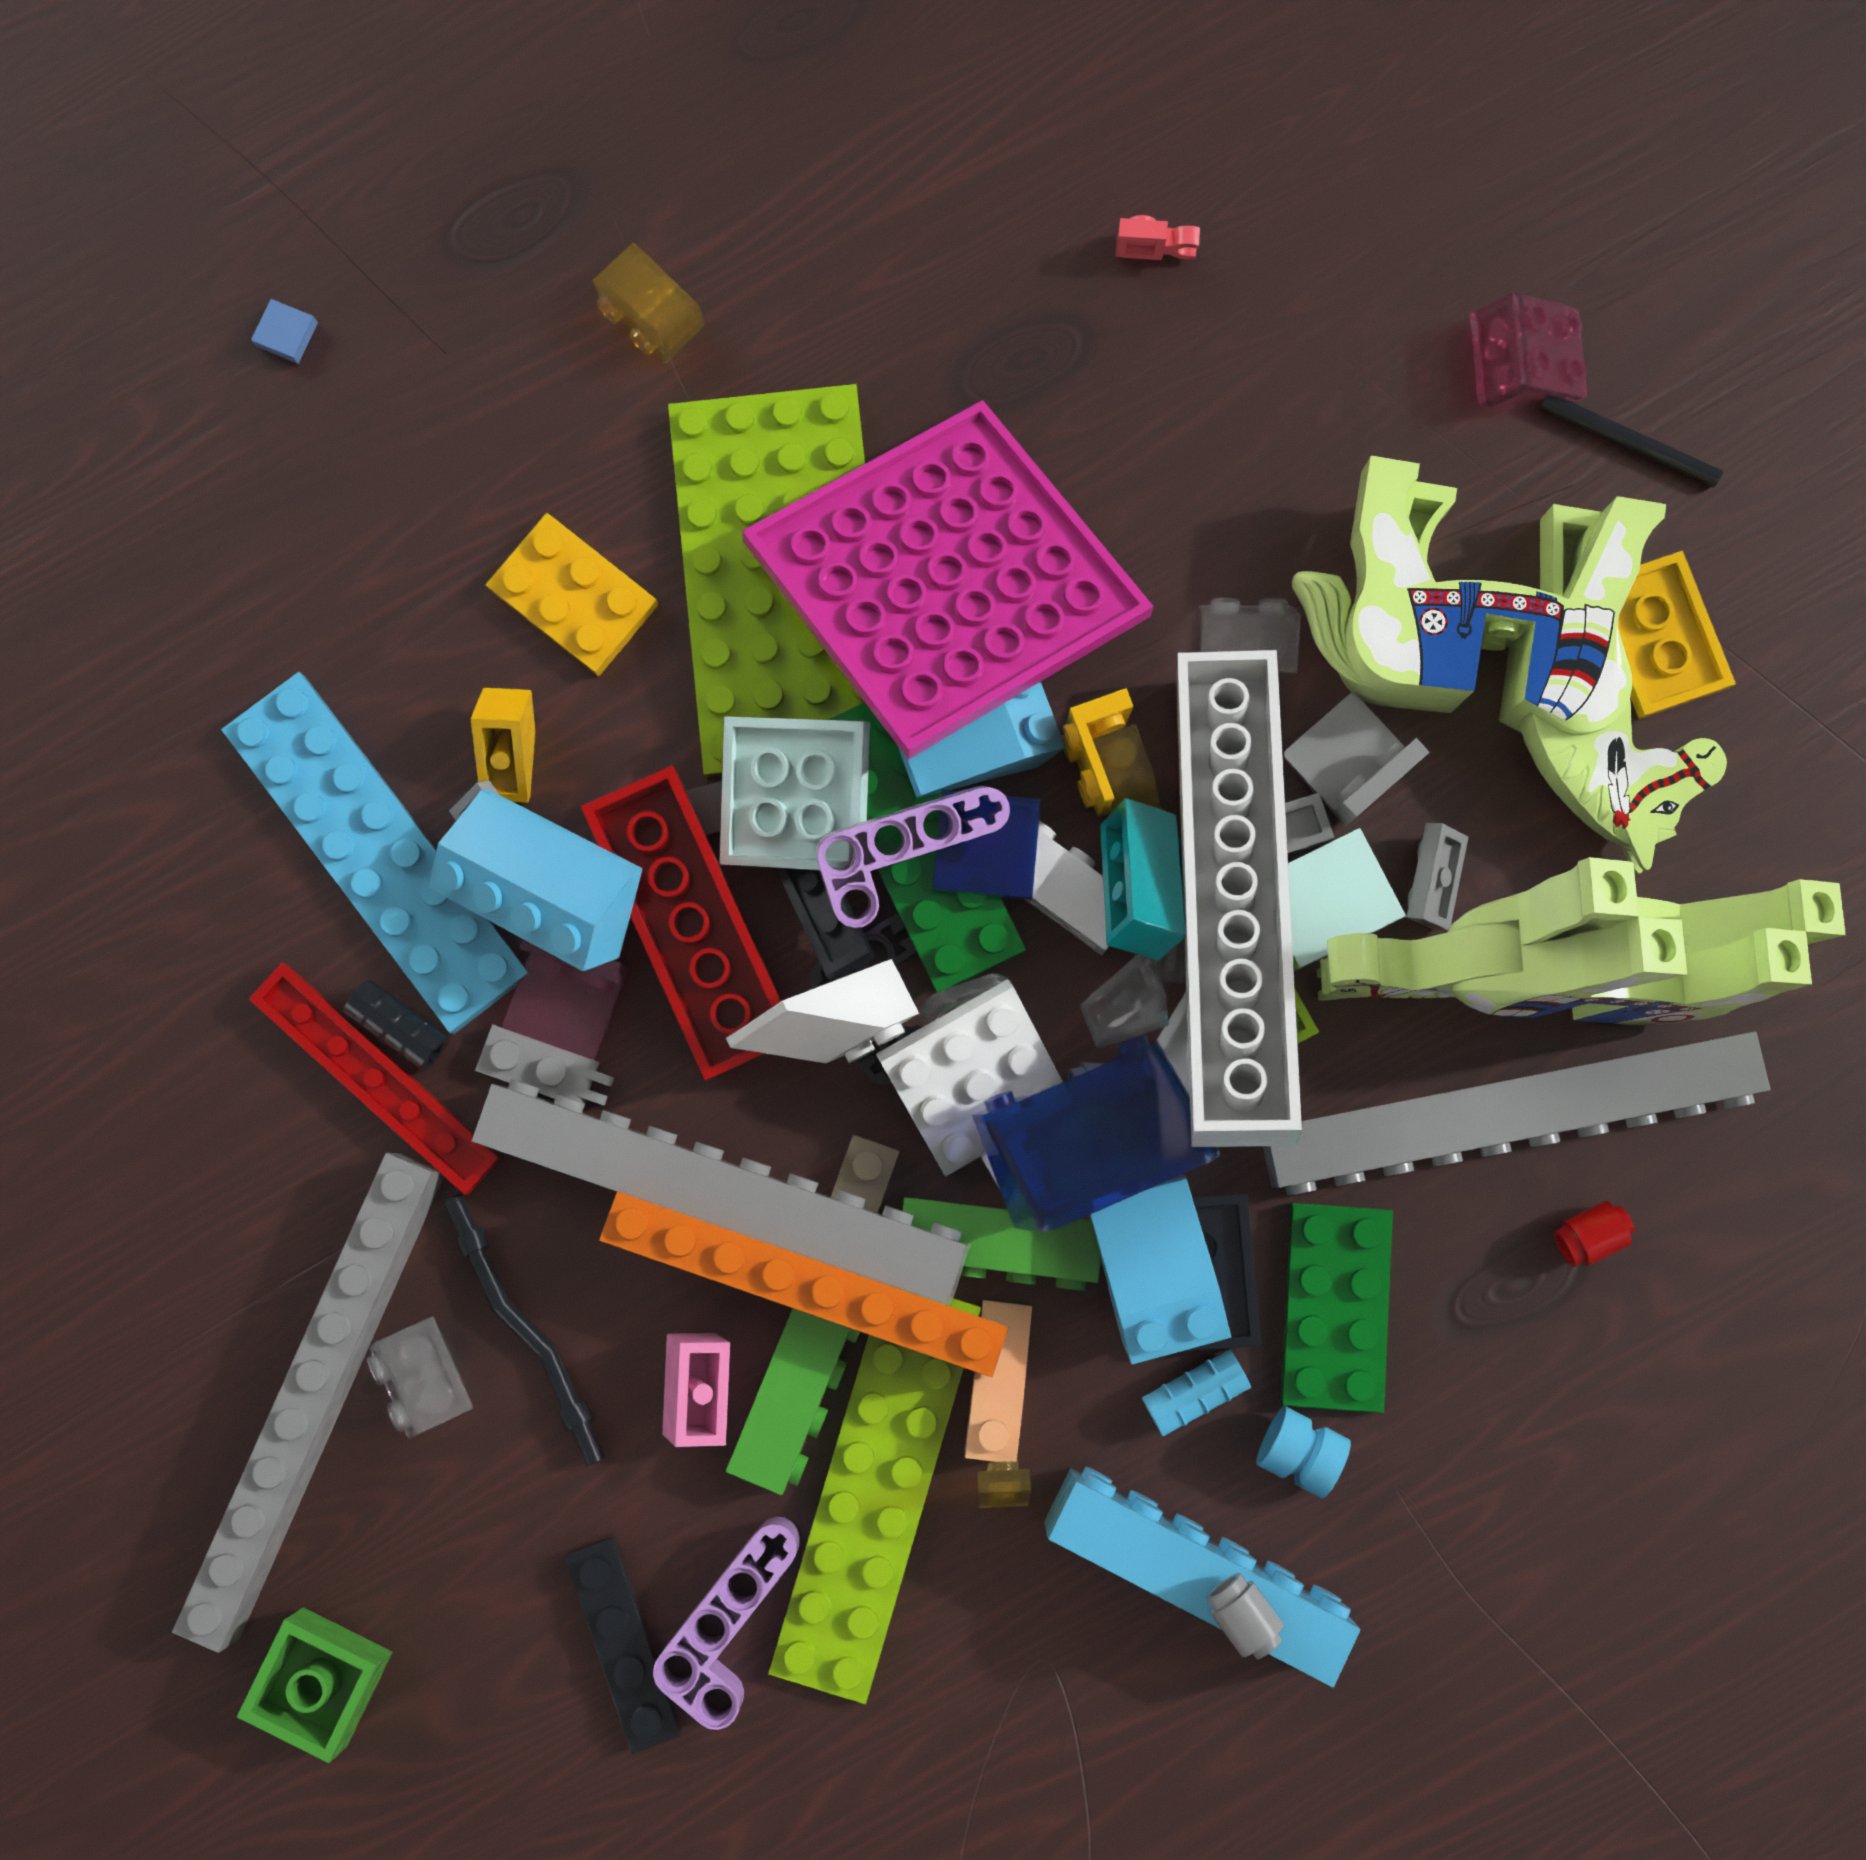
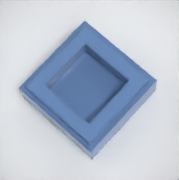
[251,299,318,364]

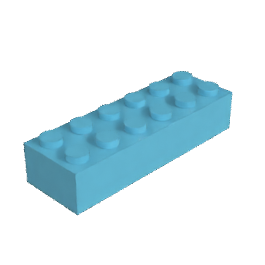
[1044,1466,1361,1688]

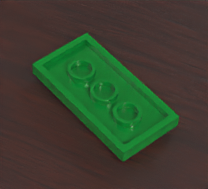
[1280,1203,1393,1413]

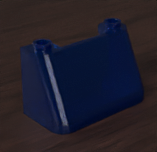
[972,1035,1221,1232]

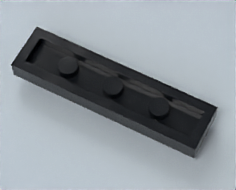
[565,1536,682,1754]

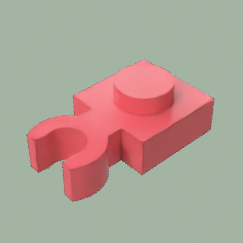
[1115,215,1200,260]

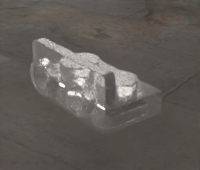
[1198,598,1301,673]
[367,1316,473,1439]

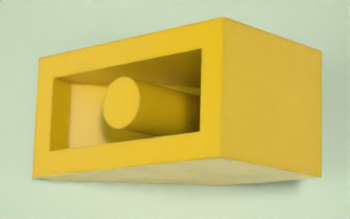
[471,688,535,803]

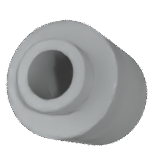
[1206,1573,1284,1659]

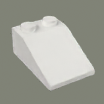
[726,959,919,1063]

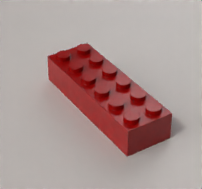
[581,765,781,1081]

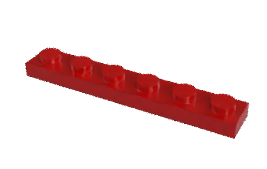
[249,962,502,1195]

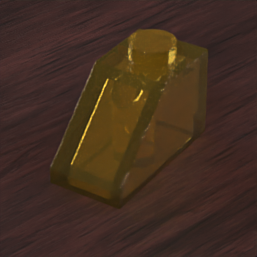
[1093,724,1162,815]

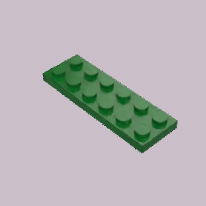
[828,702,1026,994]

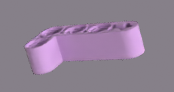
[816,786,1010,928]
[653,1516,800,1730]

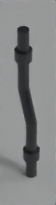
[444,1194,605,1467]

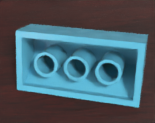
[429,789,643,971]

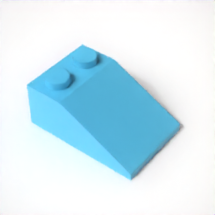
[897,682,1066,798]
[1087,1176,1232,1364]

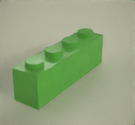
[903,1197,1101,1291]
[726,1309,860,1495]

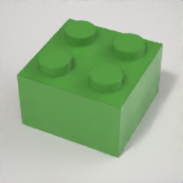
[237,1607,393,1763]

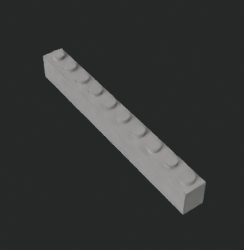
[1263,1031,1771,1196]
[472,1079,971,1305]
[172,1153,444,1653]

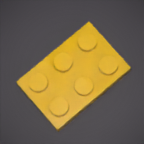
[486,513,659,677]
[1618,550,1736,719]

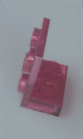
[1470,292,1587,407]
[503,939,629,1059]

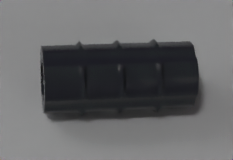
[343,980,449,1072]

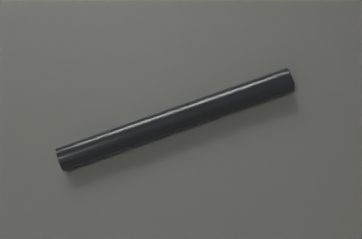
[1539,392,1723,488]

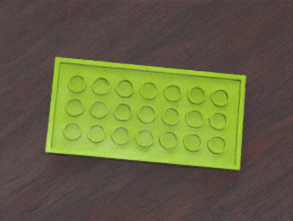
[668,384,865,778]

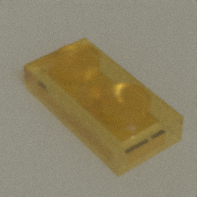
[977,1461,1031,1508]

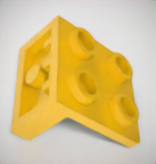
[1061,688,1133,817]

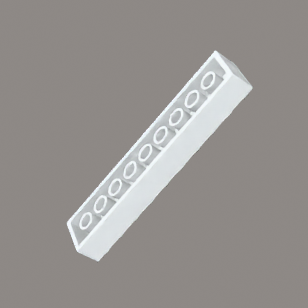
[1176,650,1302,1147]

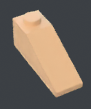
[965,1300,1032,1464]

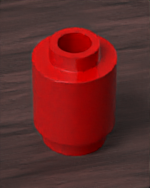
[1553,1200,1635,1267]

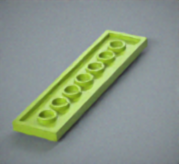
[769,1284,981,1705]

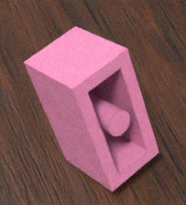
[662,1333,730,1447]

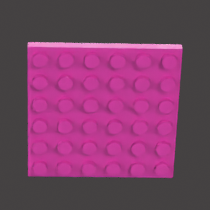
[742,400,1154,760]

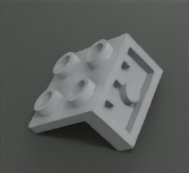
[1282,693,1430,827]

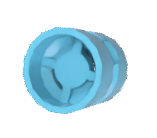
[1256,1406,1351,1499]

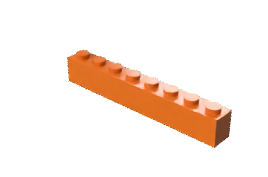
[599,1191,1009,1378]

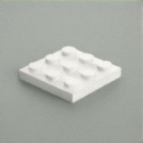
[876,979,1074,1177]

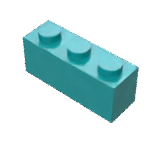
[1100,798,1186,961]

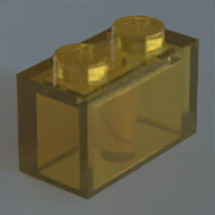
[592,242,705,363]

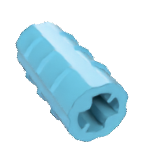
[1142,1349,1251,1436]

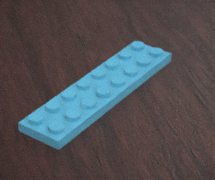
[221,672,532,1034]

